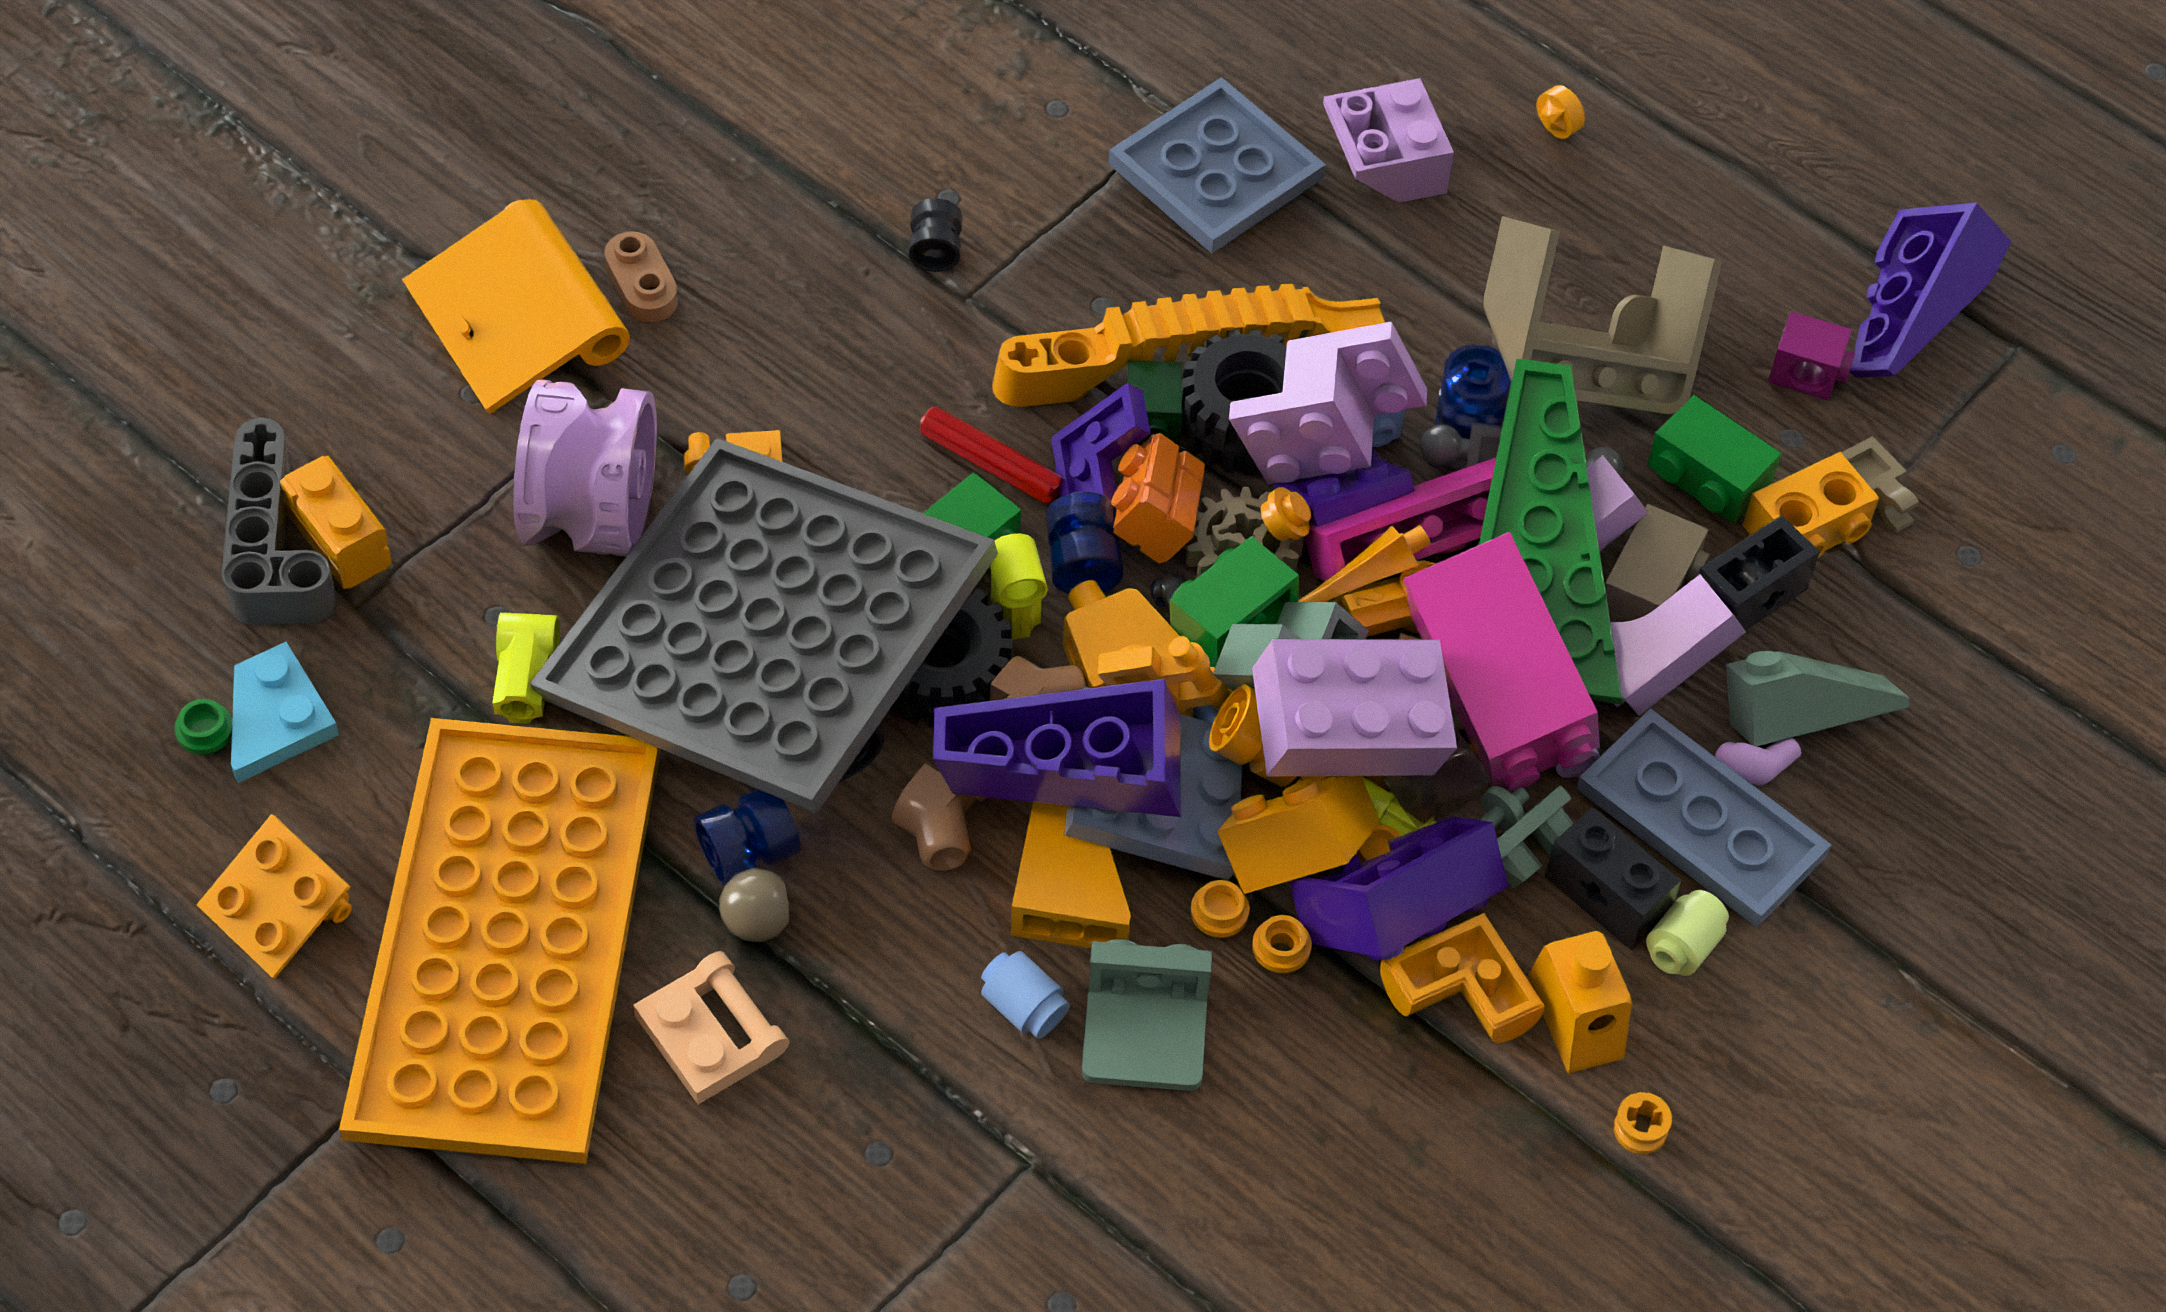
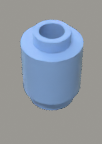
[981,951,1070,1039]

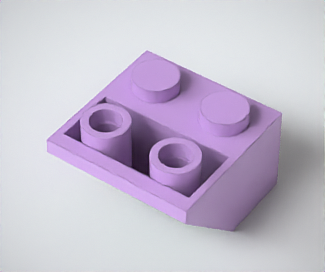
[1323,78,1454,203]

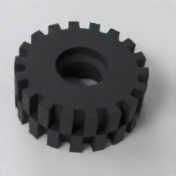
[890,589,1013,728]

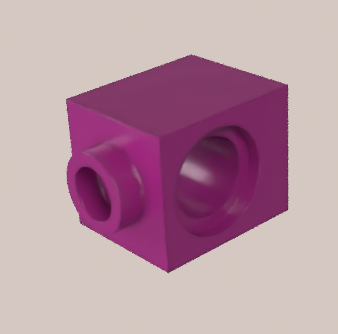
[1768,311,1855,401]

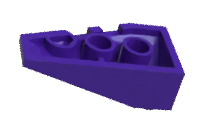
[1850,203,2011,378]

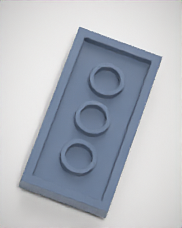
[1576,708,1832,928]

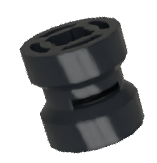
[908,198,963,272]

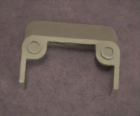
[1483,216,1722,414]

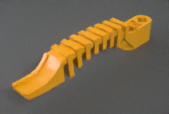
[992,284,1385,407]

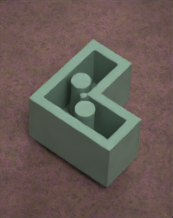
[1213,602,1369,691]

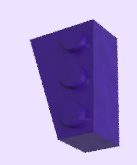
[1289,816,1509,960]

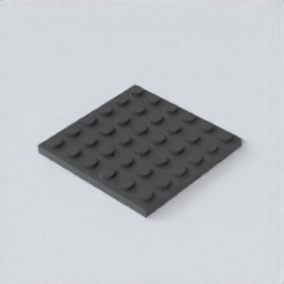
[530,438,998,813]

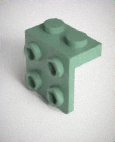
[1082,939,1212,1091]

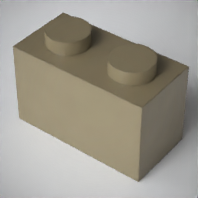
[1605,504,1711,622]

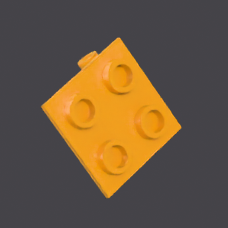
[197,814,352,979]

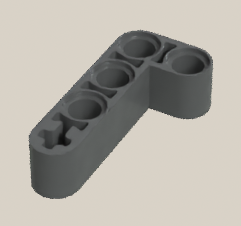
[222,418,338,625]

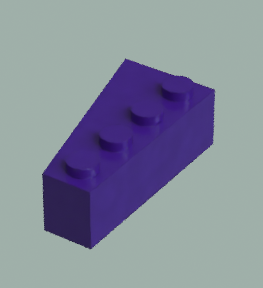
[933,679,1181,817]

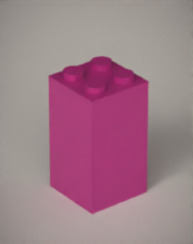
[1404,532,1599,791]

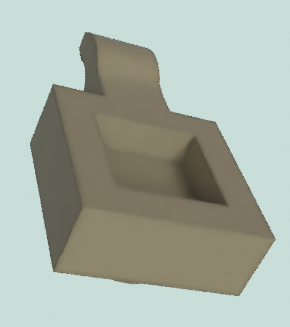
[1841,436,1919,533]

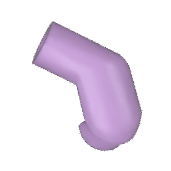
[1715,737,1801,785]

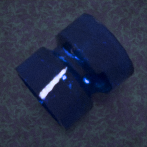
[1435,344,1512,439]
[1046,492,1123,594]
[693,789,801,886]

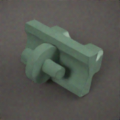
[1479,785,1573,889]

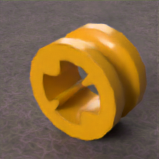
[1614,1092,1672,1155]

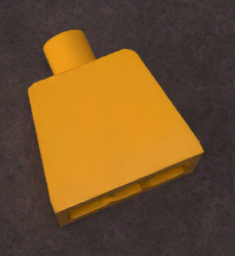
[1063,580,1180,688]
[1527,931,1632,1074]

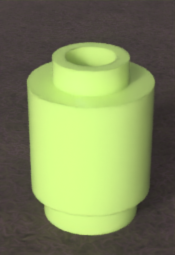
[1646,890,1729,976]

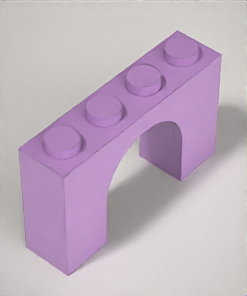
[1587,455,1746,715]

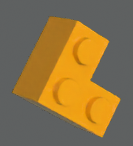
[1217,776,1380,894]

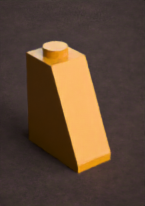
[1011,802,1131,949]

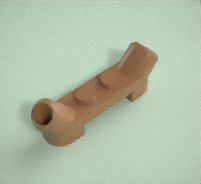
[892,655,1086,871]

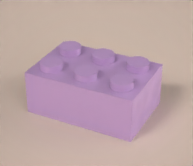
[1252,639,1457,776]

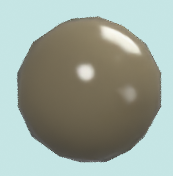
[719,868,789,943]

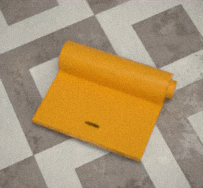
[402,199,630,414]

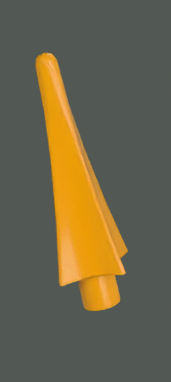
[1298,525,1431,602]

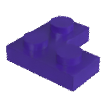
[1051,383,1151,531]

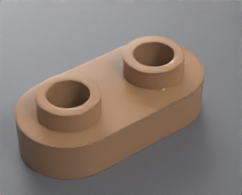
[604,232,678,323]

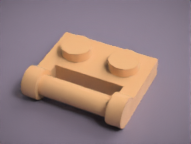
[633,951,789,1104]

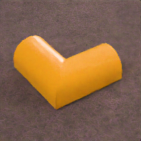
[1380,913,1545,1043]

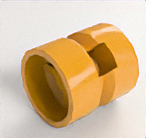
[1209,684,1297,787]

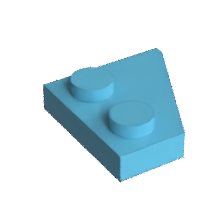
[231,642,339,783]

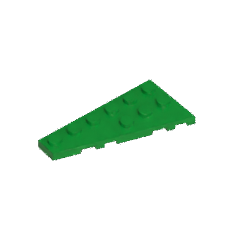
[1479,358,1623,705]

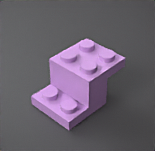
[1229,322,1427,484]

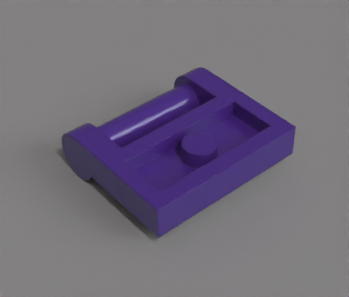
[1273,449,1415,527]

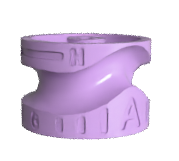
[513,380,657,557]

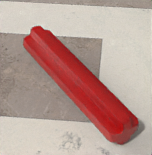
[920,406,1063,504]

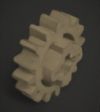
[1183,487,1304,578]

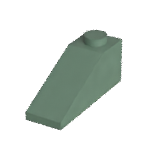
[1726,651,1909,746]

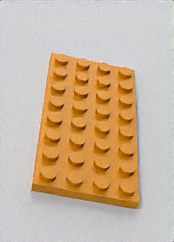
[339,718,661,1164]

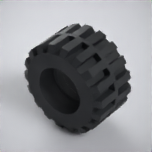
[1180,329,1287,475]

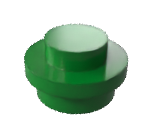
[174,699,232,755]

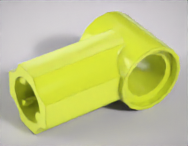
[990,533,1048,640]
[492,612,560,724]

